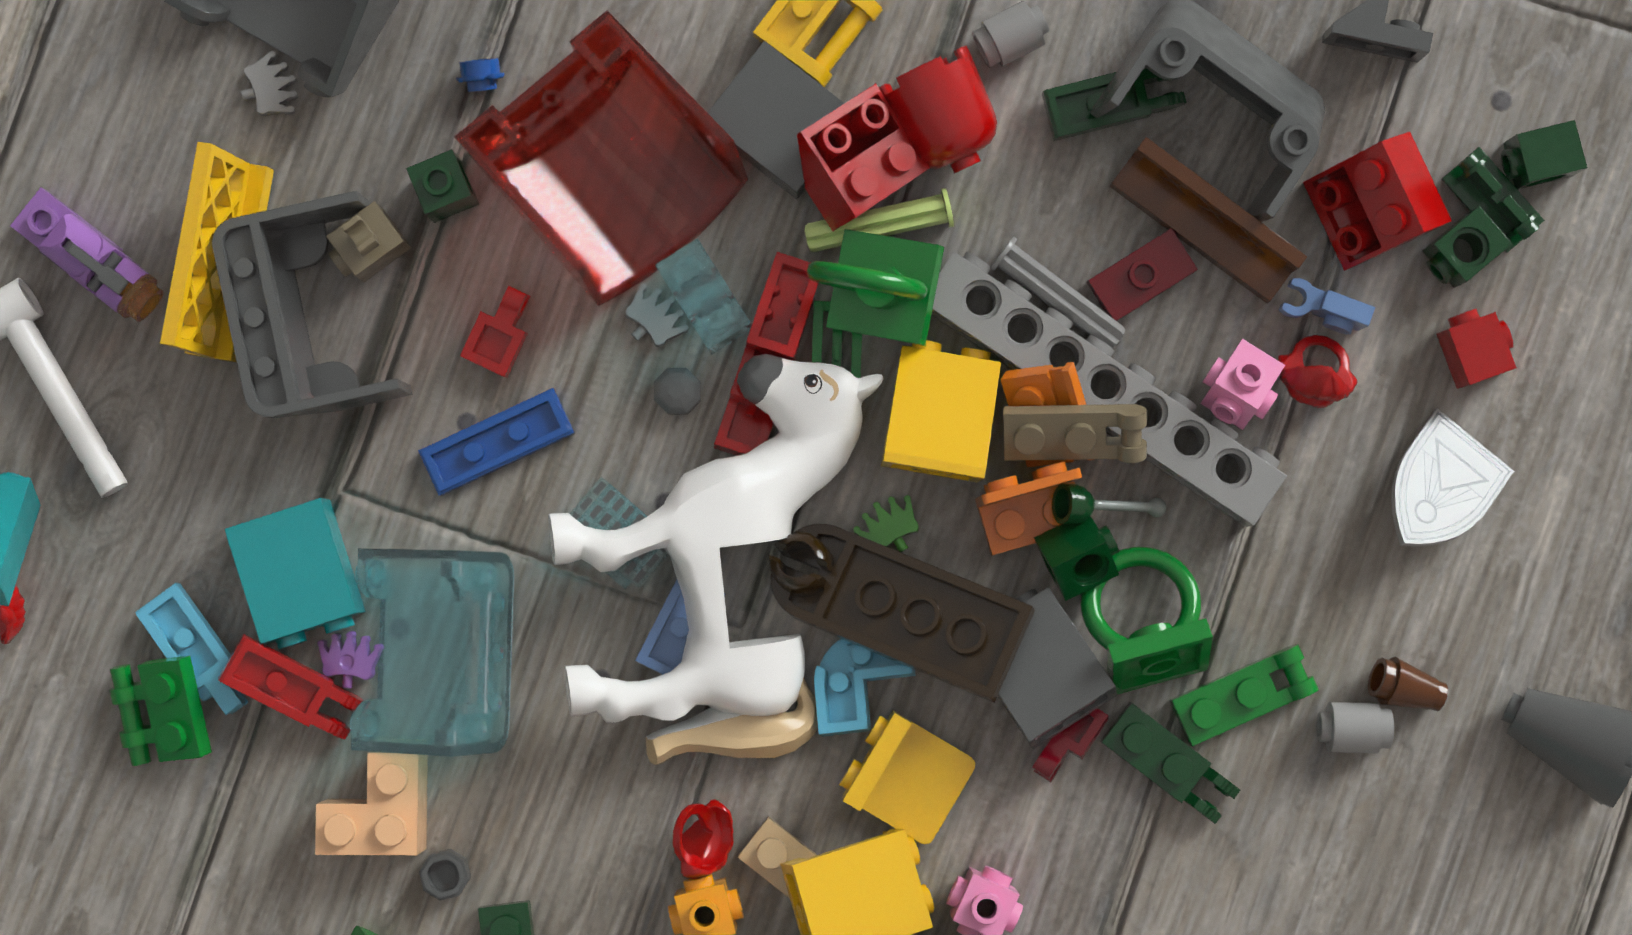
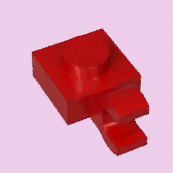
[460,286,531,378]

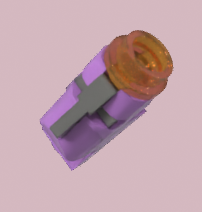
[10,187,163,322]

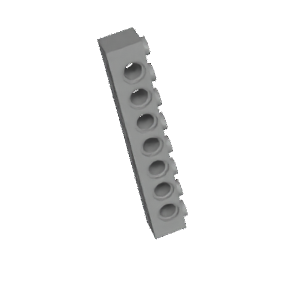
[932,252,1287,527]

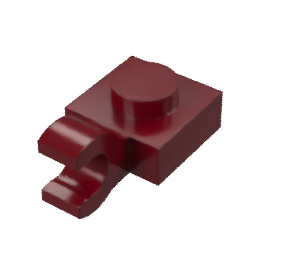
[1032,708,1109,782]

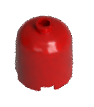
[879,46,997,174]

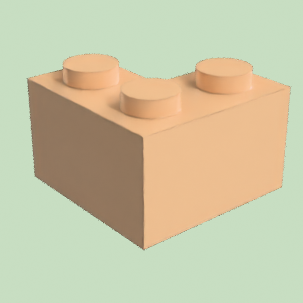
[315,749,428,856]

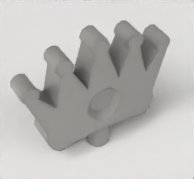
[240,51,298,116]
[626,283,688,347]

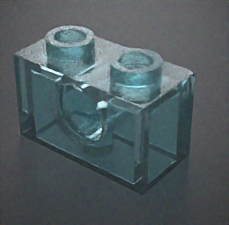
[655,238,752,355]

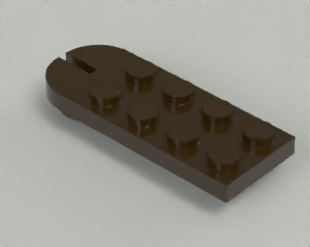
[769,524,1035,703]

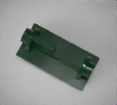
[1441,147,1545,253]

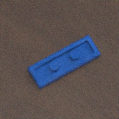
[418,388,575,496]

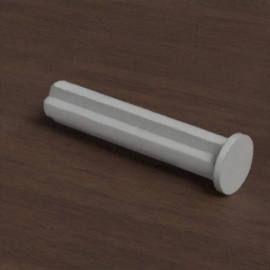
[991,236,1125,348]

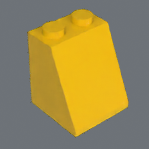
[881,341,1001,483]

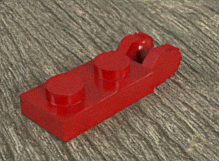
[218,634,366,740]

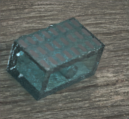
[569,477,670,589]

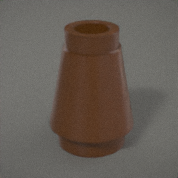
[1368,657,1448,711]

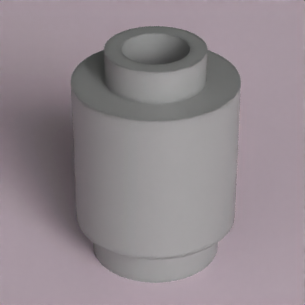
[972,1,1049,68]
[1316,702,1394,753]

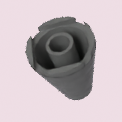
[1501,688,1632,808]

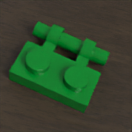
[109,655,212,766]

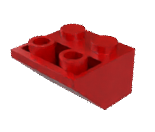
[797,83,930,231]
[1303,131,1452,271]

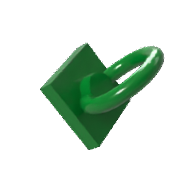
[807,229,944,346]
[1080,547,1213,695]

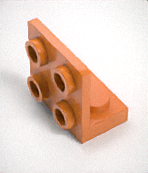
[975,461,1082,556]

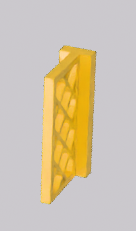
[160,142,274,363]

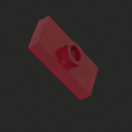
[1086,228,1198,321]

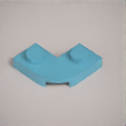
[814,639,916,737]

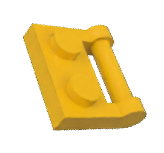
[753,0,883,87]

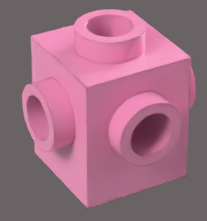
[1200,339,1285,430]
[946,866,1023,935]

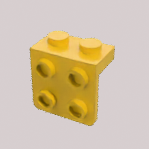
[839,710,975,844]

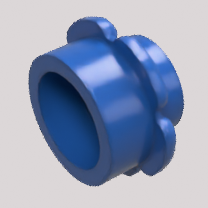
[456,58,505,92]

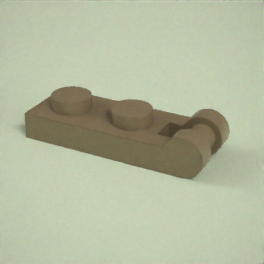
[1003,404,1147,463]

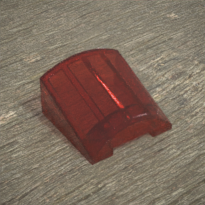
[454,10,748,306]

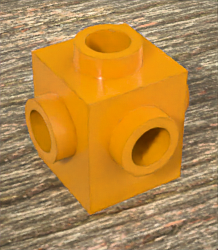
[668,874,744,935]

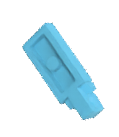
[135,583,249,715]

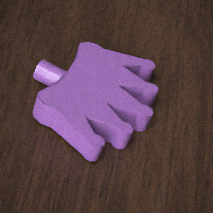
[317,631,384,688]

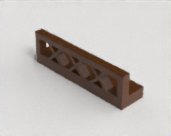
[1109,137,1307,303]

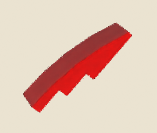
[714,252,819,456]

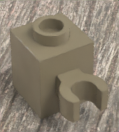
[326,201,412,282]

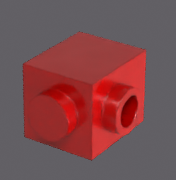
[1436,309,1517,389]

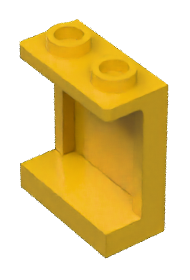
[780,828,934,935]

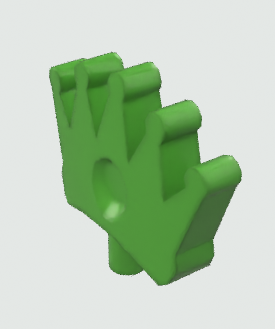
[853,495,919,553]

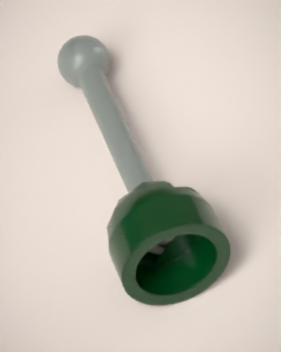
[1052,484,1167,524]

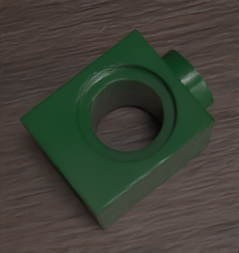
[1501,120,1588,190]
[406,149,479,223]
[1422,206,1512,288]
[1034,517,1119,601]

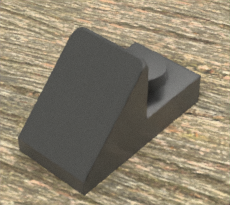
[1322,0,1433,63]

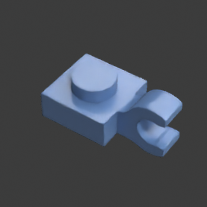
[1279,278,1376,335]

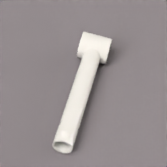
[0,278,128,498]

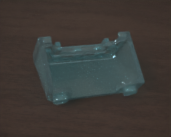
[350,548,514,757]

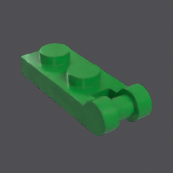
[1170,644,1319,746]

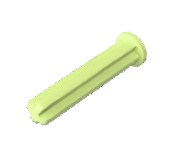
[805,188,954,252]

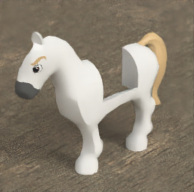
[548,354,884,765]

